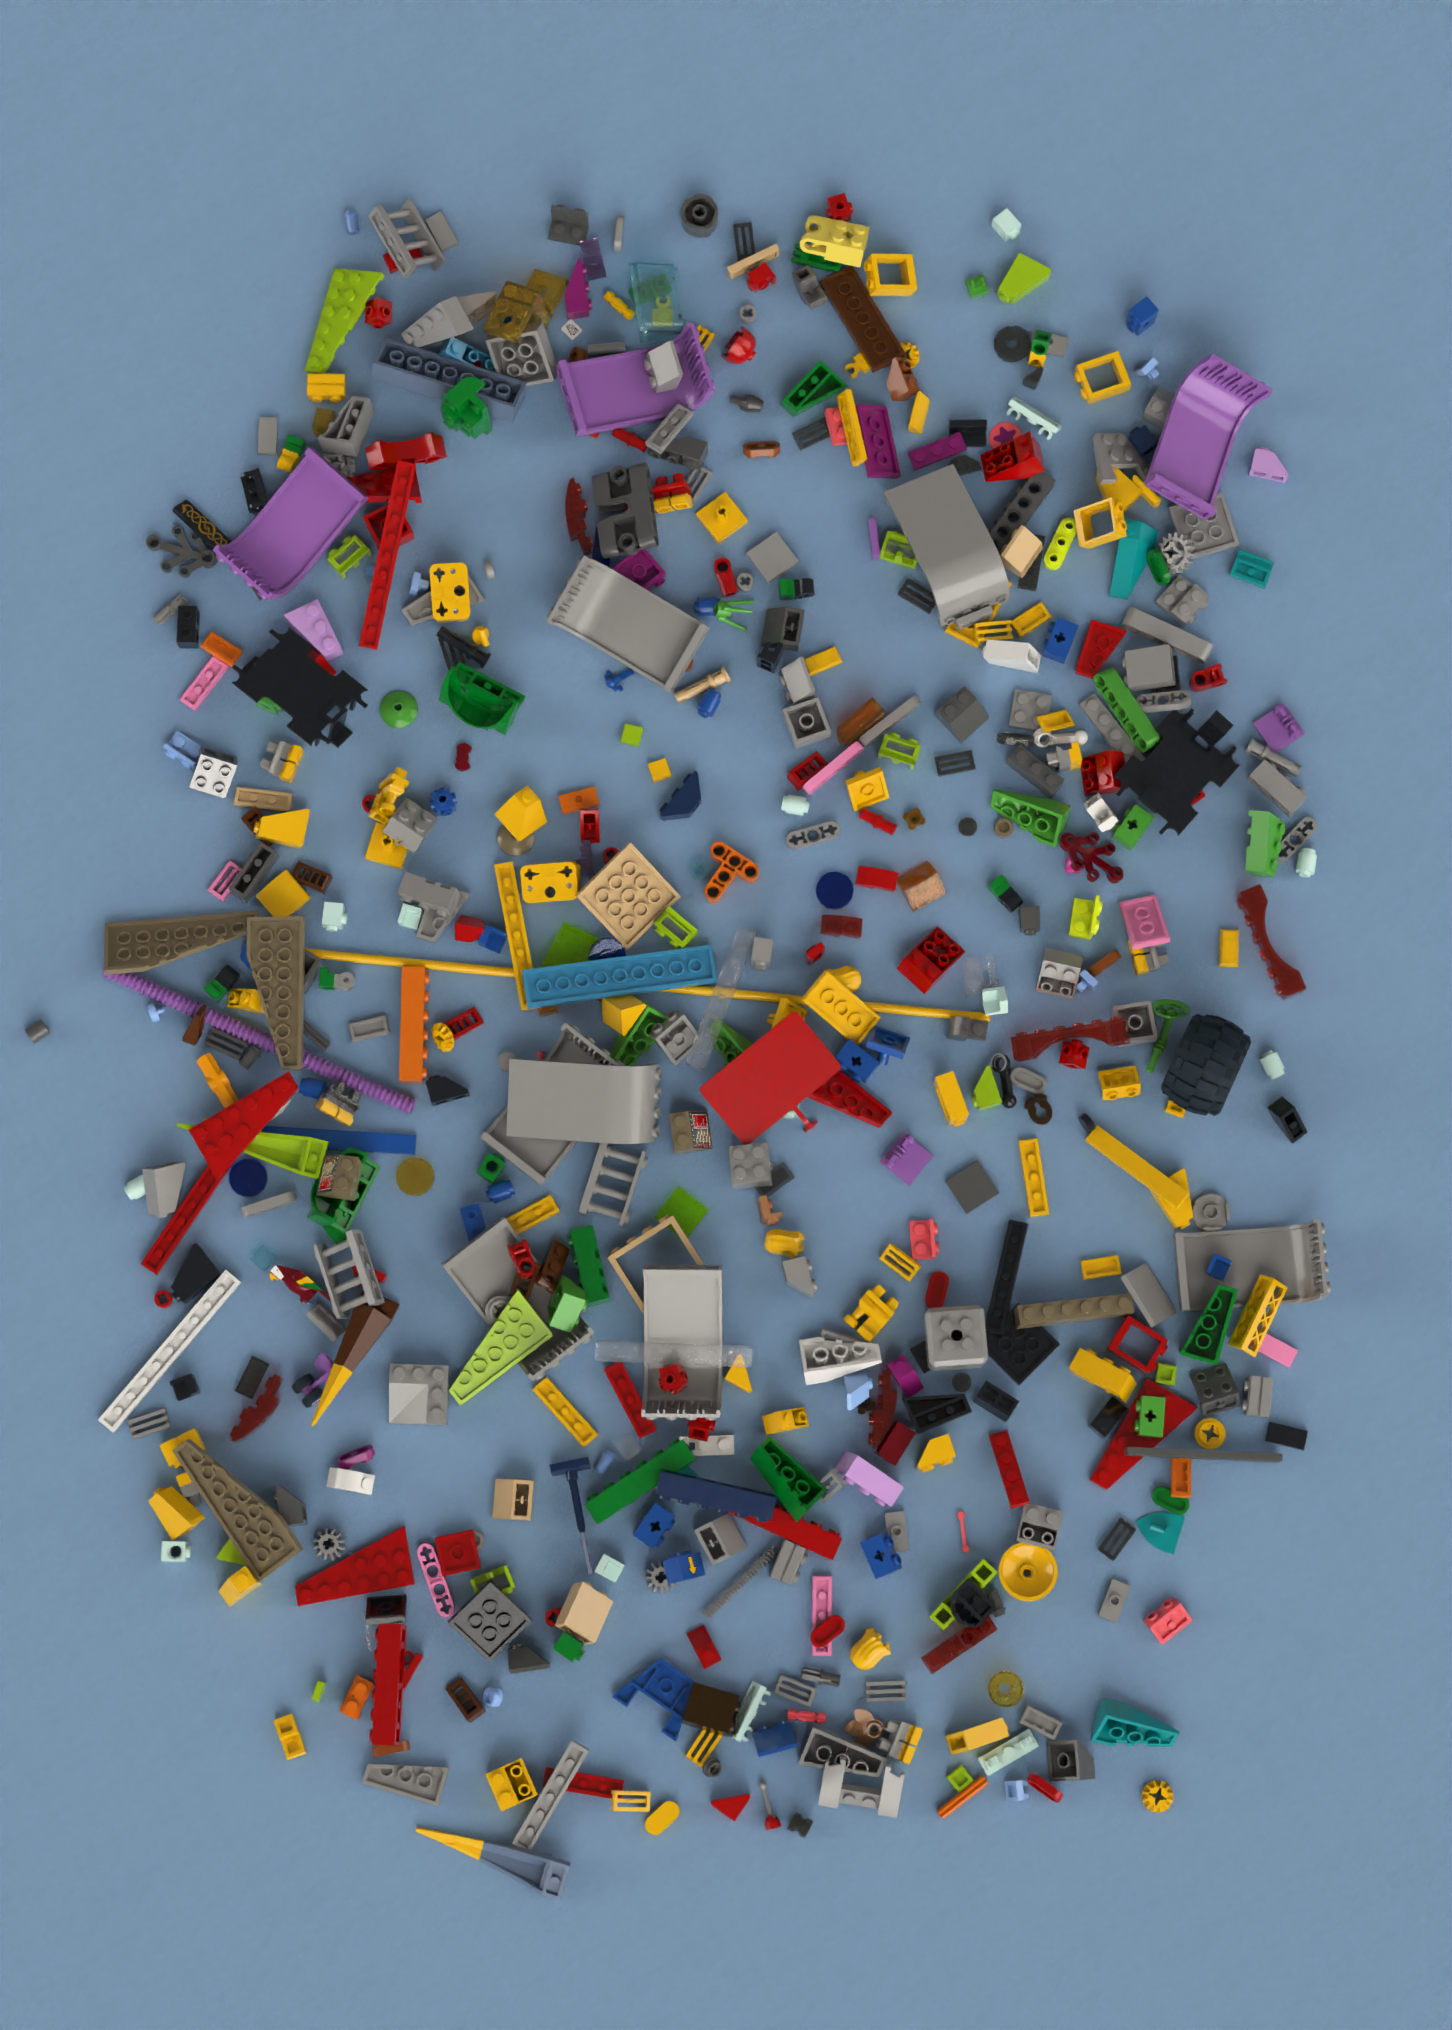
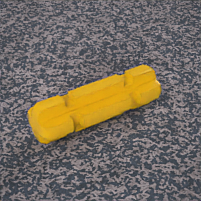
[603,291,635,320]

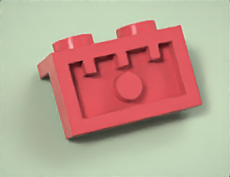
[824,407,847,446]
[909,1219,939,1260]
[1143,1597,1192,1645]

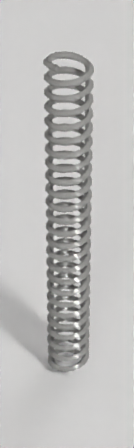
[702,1546,778,1618]

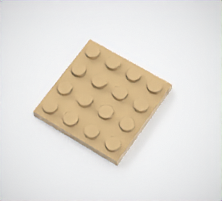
[575,842,681,950]

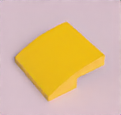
[256,870,311,917]

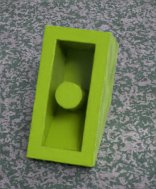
[971,1065,1002,1111]

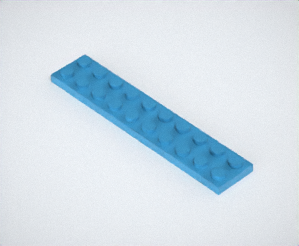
[522,945,717,1009]

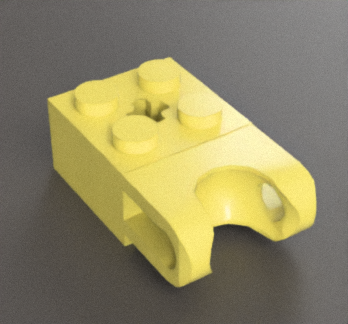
[800,215,870,267]

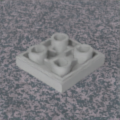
[746,532,799,584]

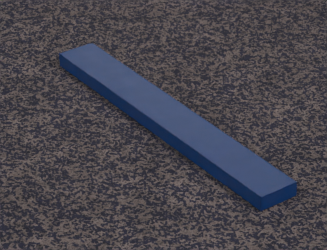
[262,1126,417,1155]

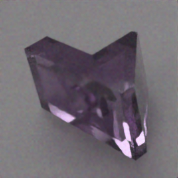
[570,840,594,880]

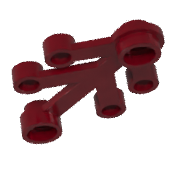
[1059,832,1124,884]

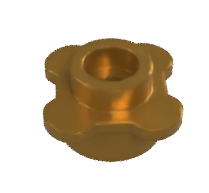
[903,808,925,830]

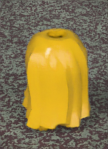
[827,966,861,992]
[764,1229,805,1259]
[849,1628,891,1670]

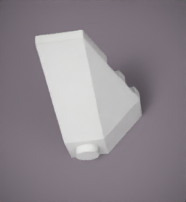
[799,1337,882,1385]

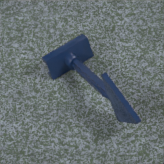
[550,1457,593,1575]

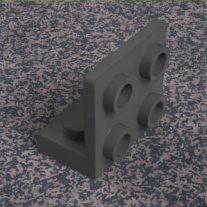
[548,205,589,247]
[1189,1363,1240,1417]

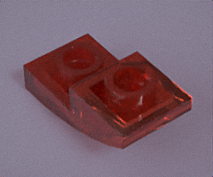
[820,915,863,939]

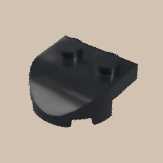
[950,1578,996,1627]

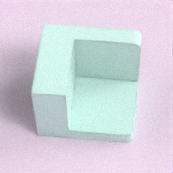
[398,903,423,931]
[982,986,1008,1016]
[594,1554,625,1582]

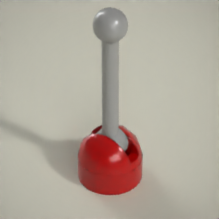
[759,1781,781,1830]

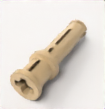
[674,666,731,704]

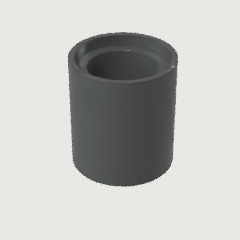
[25,1019,50,1044]

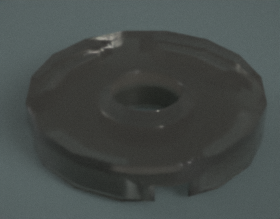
[994,326,1031,363]

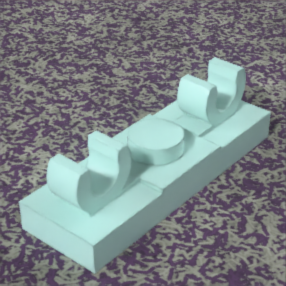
[1007,397,1062,440]
[728,1681,771,1742]
[977,1729,1039,1776]

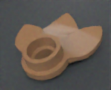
[844,1709,884,1747]

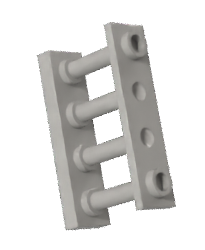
[368,199,446,278]
[578,1143,649,1227]
[313,1229,385,1319]

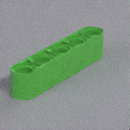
[1093,668,1160,752]

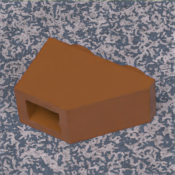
[886,357,920,401]

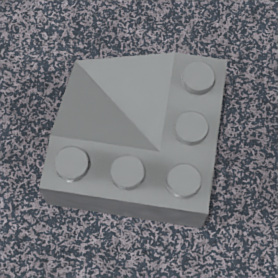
[485,321,557,386]
[389,1363,450,1426]

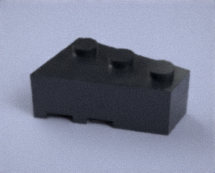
[902,1394,972,1435]

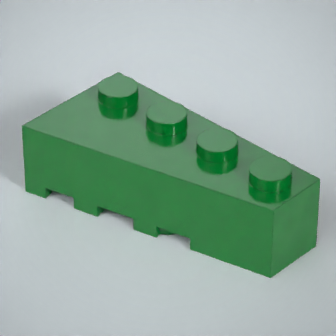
[567,1225,610,1307]
[1179,1284,1238,1365]
[749,1436,827,1522]

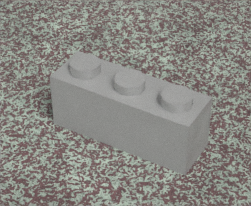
[1247,759,1307,818]

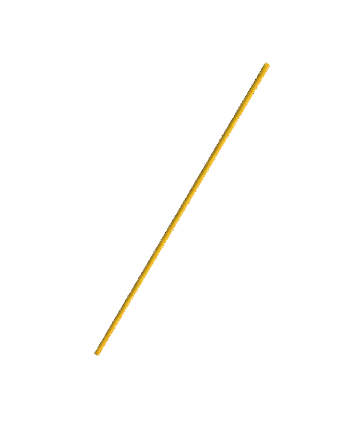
[305,948,991,1023]

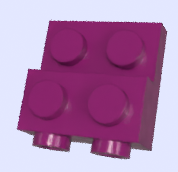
[613,549,666,592]

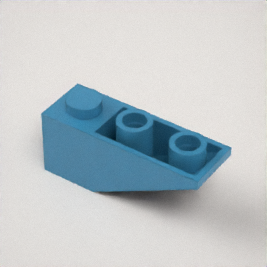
[438,337,496,372]

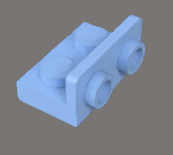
[163,731,201,770]

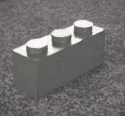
[1007,745,1064,799]
[229,842,279,903]

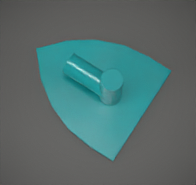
[1136,1512,1185,1555]

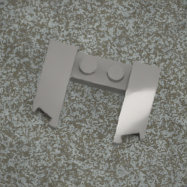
[818,1756,905,1818]

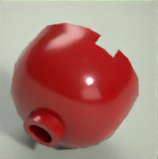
[721,326,756,364]

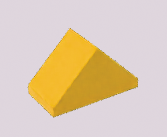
[724,1353,752,1393]

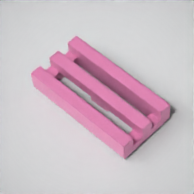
[207,860,242,902]

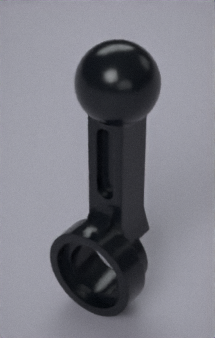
[990,1053,1017,1109]

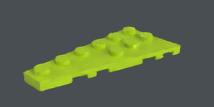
[304,268,385,373]
[449,1289,554,1406]

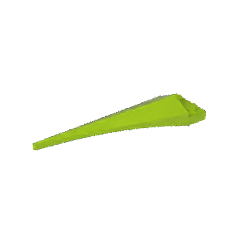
[176,1123,329,1180]

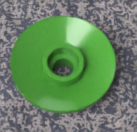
[380,691,418,728]

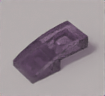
[580,238,606,281]

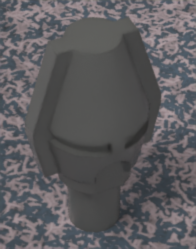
[730,395,764,412]

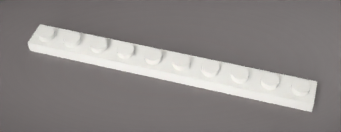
[98,1270,241,1433]

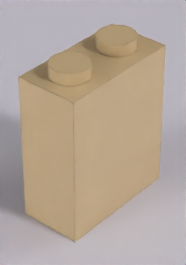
[554,1581,613,1645]

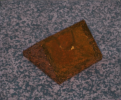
[897,861,946,912]

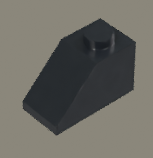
[425,1075,470,1106]
[1267,1097,1307,1144]
[1088,1396,1128,1439]

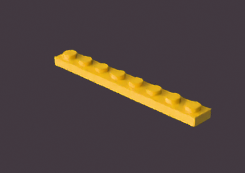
[494,861,540,1011]

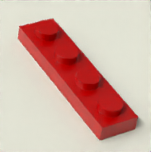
[604,1361,657,1439]
[989,1430,1030,1509]
[543,1767,624,1799]

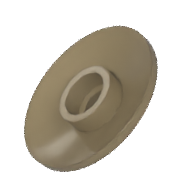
[497,824,535,856]

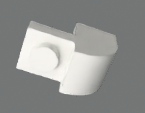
[1083,792,1119,832]
[326,1467,375,1495]

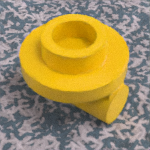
[472,626,490,647]

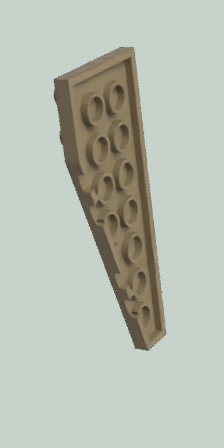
[104,910,258,975]
[246,916,305,1070]
[173,1439,304,1582]

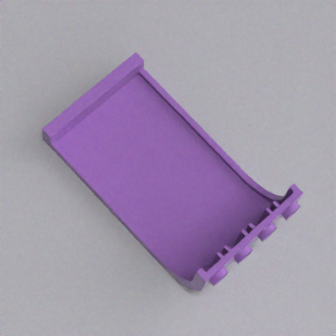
[555,322,715,437]
[1144,353,1273,520]
[213,447,369,600]

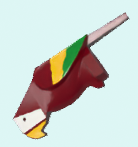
[269,1265,331,1304]

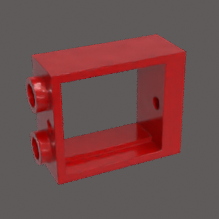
[1106,1315,1168,1375]

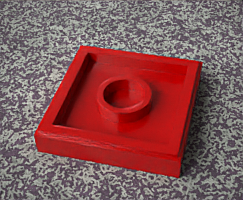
[435,1529,481,1577]

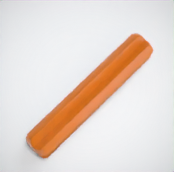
[937,1776,988,1819]

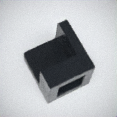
[170,1374,200,1401]

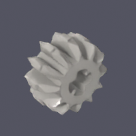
[313,1528,346,1561]
[644,1561,676,1595]

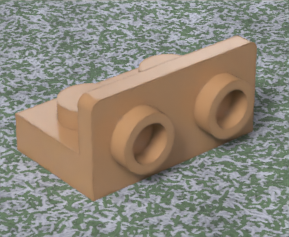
[757,1195,783,1226]

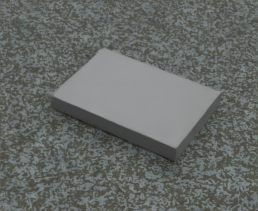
[1120,1263,1177,1328]

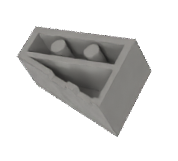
[317,396,375,457]
[397,872,461,918]

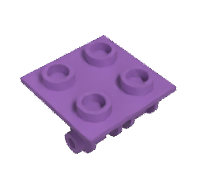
[1253,703,1305,753]
[880,1132,933,1186]

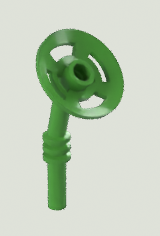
[1146,999,1190,1073]

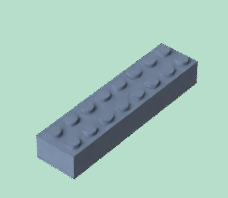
[372,338,527,423]

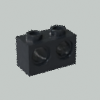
[177,606,200,649]

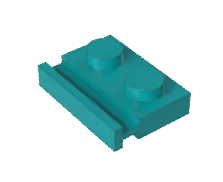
[1229,549,1275,589]

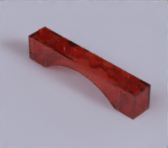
[1236,884,1306,1000]
[1011,1016,1131,1062]

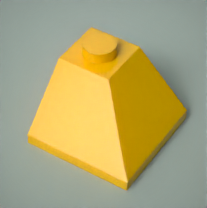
[494,785,547,842]

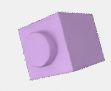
[1249,448,1288,483]

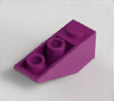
[564,258,592,320]

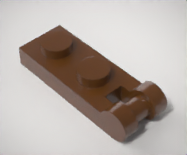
[535,1240,570,1294]

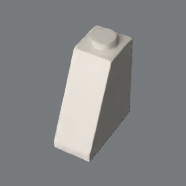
[983,640,1041,673]

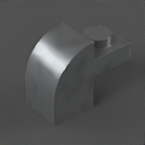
[791,265,828,310]
[946,1016,988,1041]

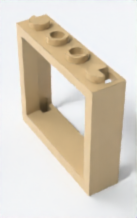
[607,1215,705,1315]

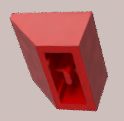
[1081,750,1128,796]

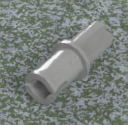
[153,594,188,625]

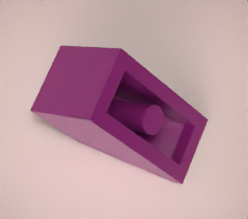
[886,1354,924,1397]

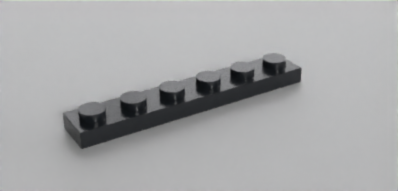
[985,1219,1029,1336]

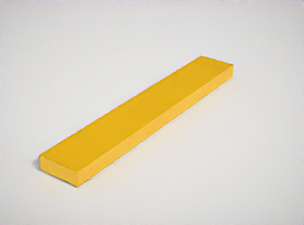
[1085,1125,1189,1209]

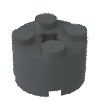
[681,194,718,237]

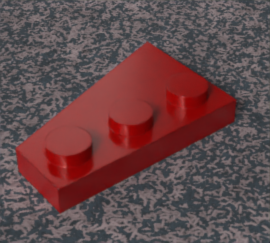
[1074,620,1127,679]

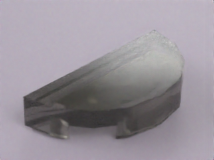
[947,455,982,476]

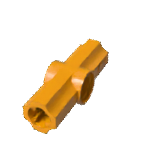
[196,1053,239,1108]

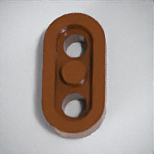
[743,441,780,459]

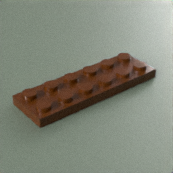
[820,266,906,373]

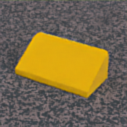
[908,391,930,434]

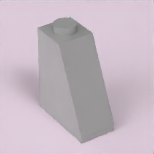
[142,1161,185,1218]

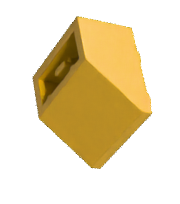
[916,1434,956,1473]
[485,1758,538,1811]

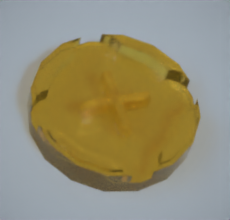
[396,1158,435,1196]

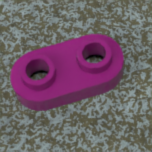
[336,1445,375,1470]

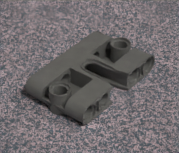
[592,462,659,559]

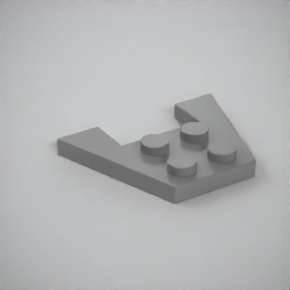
[1092,433,1149,484]

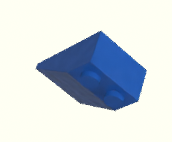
[752,1720,797,1757]

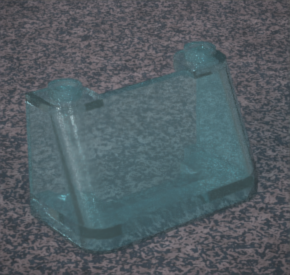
[629,262,686,344]

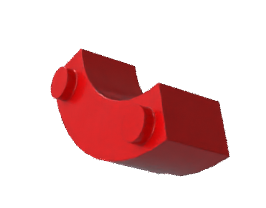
[365,432,447,470]

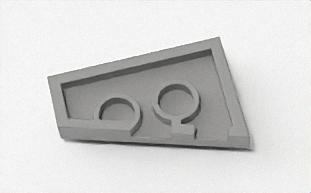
[416,886,471,943]

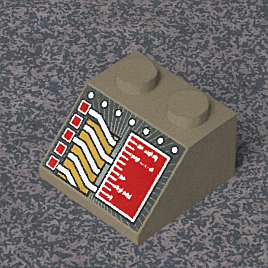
[669,1111,713,1155]
[316,1155,363,1201]

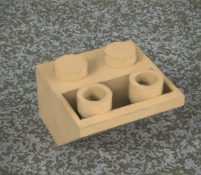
[1000,525,1043,578]
[492,1479,535,1521]

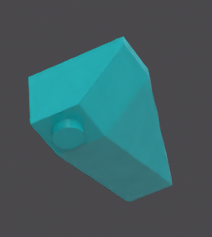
[1109,519,1158,600]
[1090,1698,1179,1747]

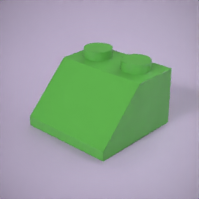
[547,1275,587,1333]

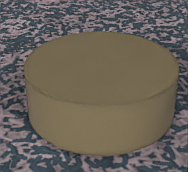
[994,818,1013,838]

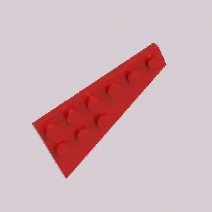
[189,1071,299,1180]
[295,1526,415,1606]

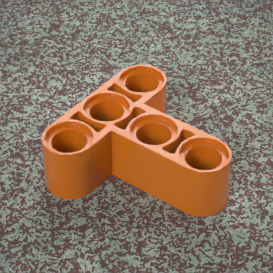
[705,841,759,903]

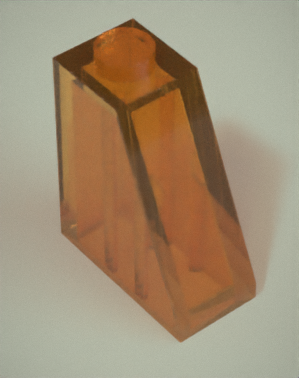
[836,697,885,748]

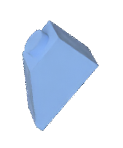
[844,1370,873,1410]

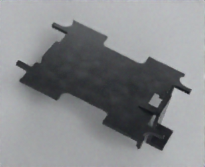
[232,628,368,748]
[1113,708,1240,836]

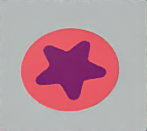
[989,422,1022,449]

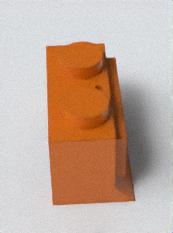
[339,1674,375,1720]

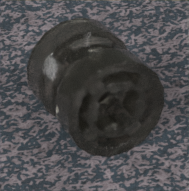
[787,1811,813,1838]

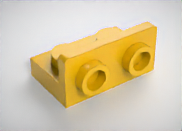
[1098,1065,1141,1101]

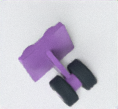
[292,1352,345,1408]

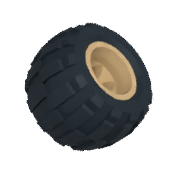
[1161,1014,1251,1116]

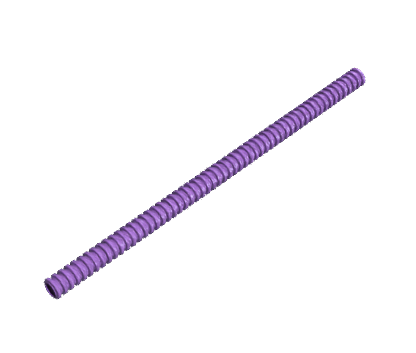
[102,969,416,1115]

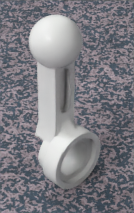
[1033,728,1088,747]

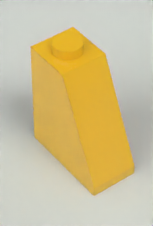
[1095,468,1142,519]
[253,809,310,849]
[1150,1168,1193,1230]
[148,1486,205,1541]
[218,1566,262,1607]
[945,1717,1009,1755]

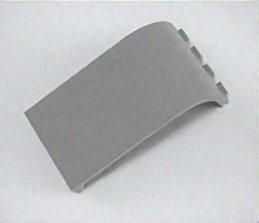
[884,464,1010,627]
[546,555,711,693]
[480,1023,626,1187]
[506,1057,662,1144]
[441,1216,594,1381]
[1173,1219,1331,1312]
[641,1265,723,1420]

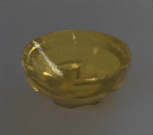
[988,1671,1024,1707]

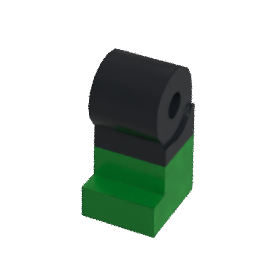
[779,578,815,600]
[988,874,1023,913]
[203,965,240,1003]

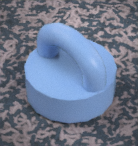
[146,1003,165,1022]
[483,1687,503,1707]

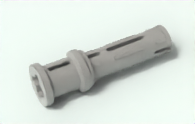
[1244,738,1302,777]

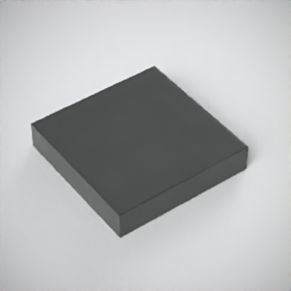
[587,341,626,357]
[945,1161,999,1214]

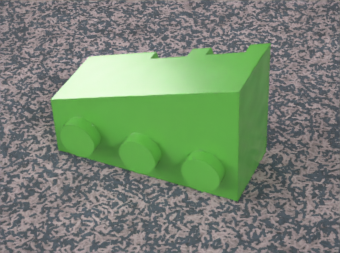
[1245,810,1285,878]

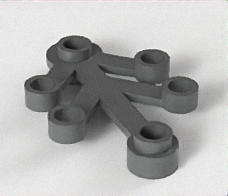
[146,526,218,578]

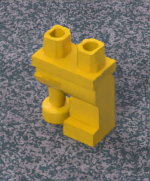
[369,767,410,824]
[843,1284,899,1343]

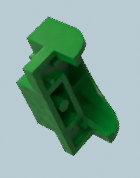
[441,377,492,439]
[439,662,526,735]
[306,1147,381,1235]

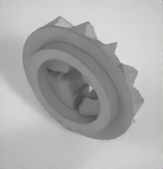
[485,1296,510,1325]

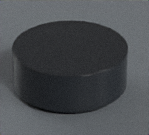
[1078,1113,1095,1133]

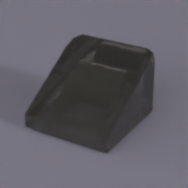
[1022,367,1044,390]

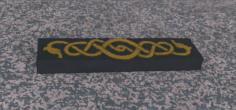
[173,499,232,549]

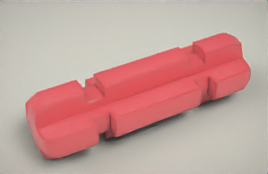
[787,1709,826,1724]

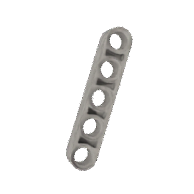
[1121,607,1213,664]

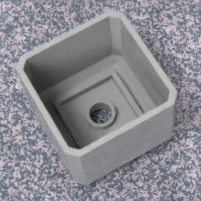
[923,1305,988,1371]

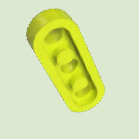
[1043,518,1077,570]

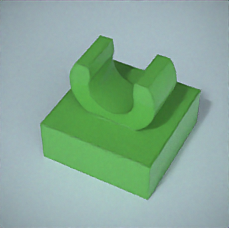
[965,274,989,299]

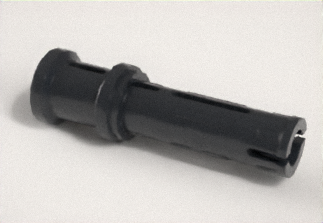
[436,626,492,668]

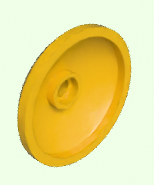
[998,1542,1058,1601]

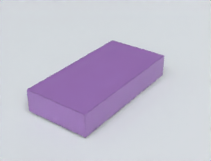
[868,518,880,560]

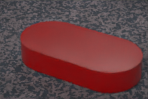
[925,1271,949,1308]
[810,1615,845,1648]
[1026,1773,1063,1803]

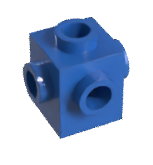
[429,787,458,816]

